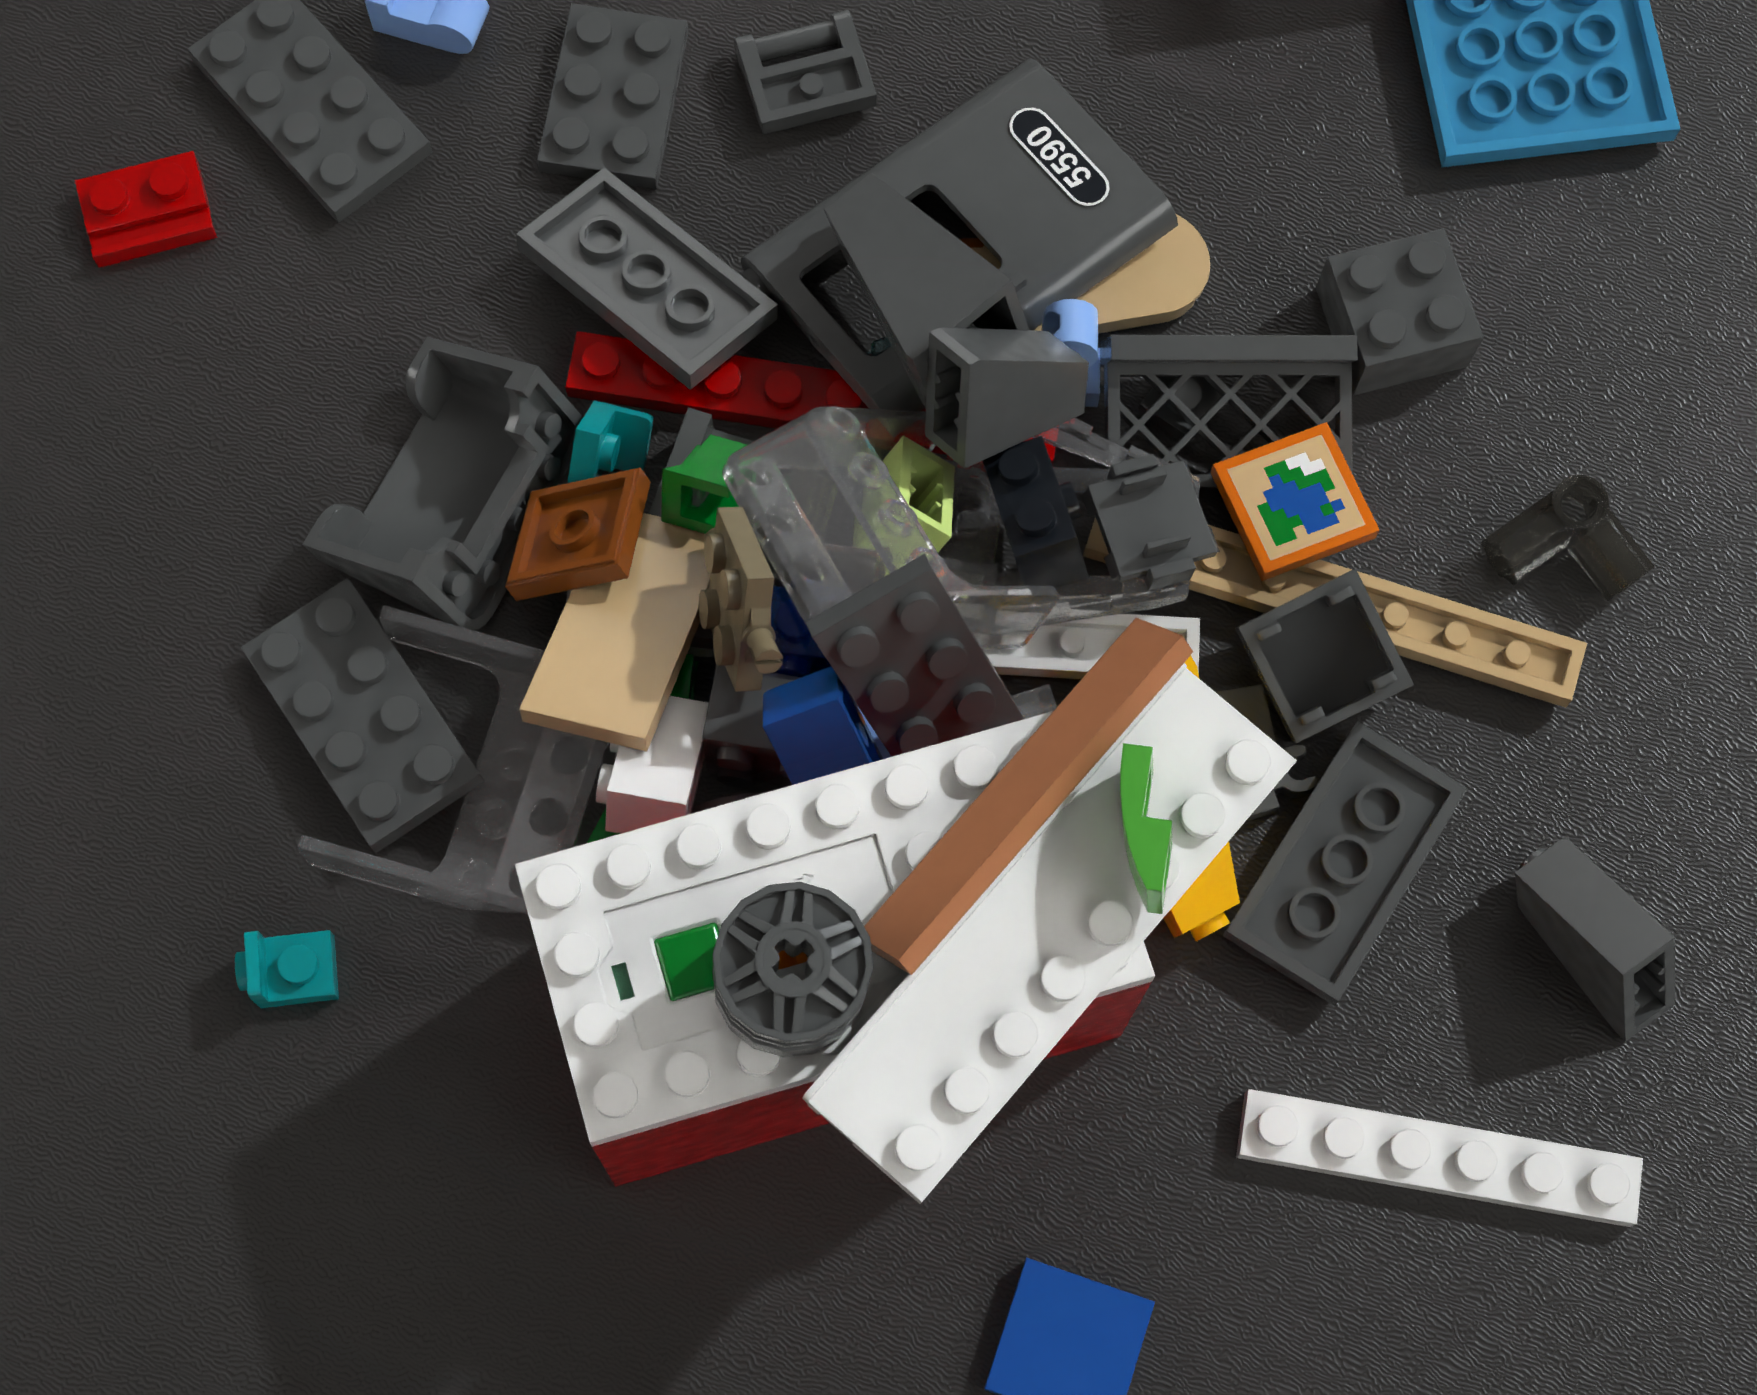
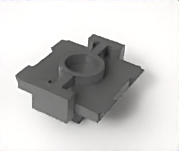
[1081,453,1220,591]

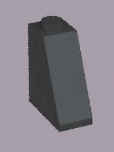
[925,327,1089,469]
[1515,836,1675,1042]

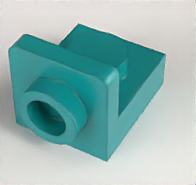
[568,400,654,483]
[235,930,339,1008]

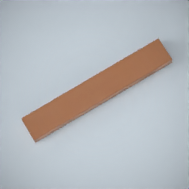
[864,618,1193,975]

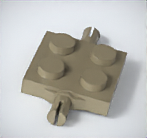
[699,507,783,692]

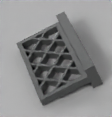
[1100,335,1358,488]

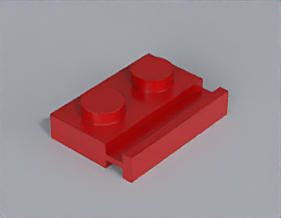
[74,151,217,268]

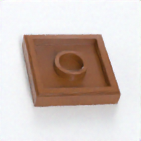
[505,467,651,601]

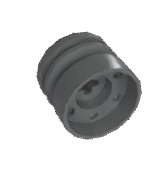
[712,882,874,1057]

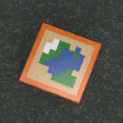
[1210,422,1380,581]

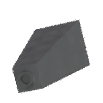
[824,172,1029,409]

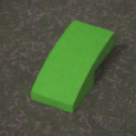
[1120,743,1173,914]

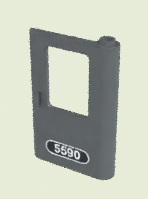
[740,58,1178,433]

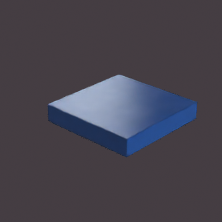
[984,1257,1155,1395]

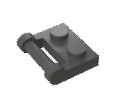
[734,10,877,135]

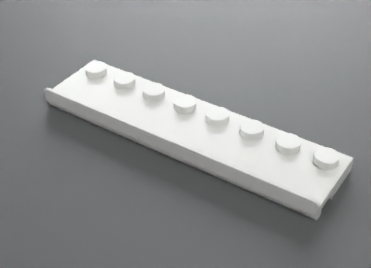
[802,663,1297,1204]

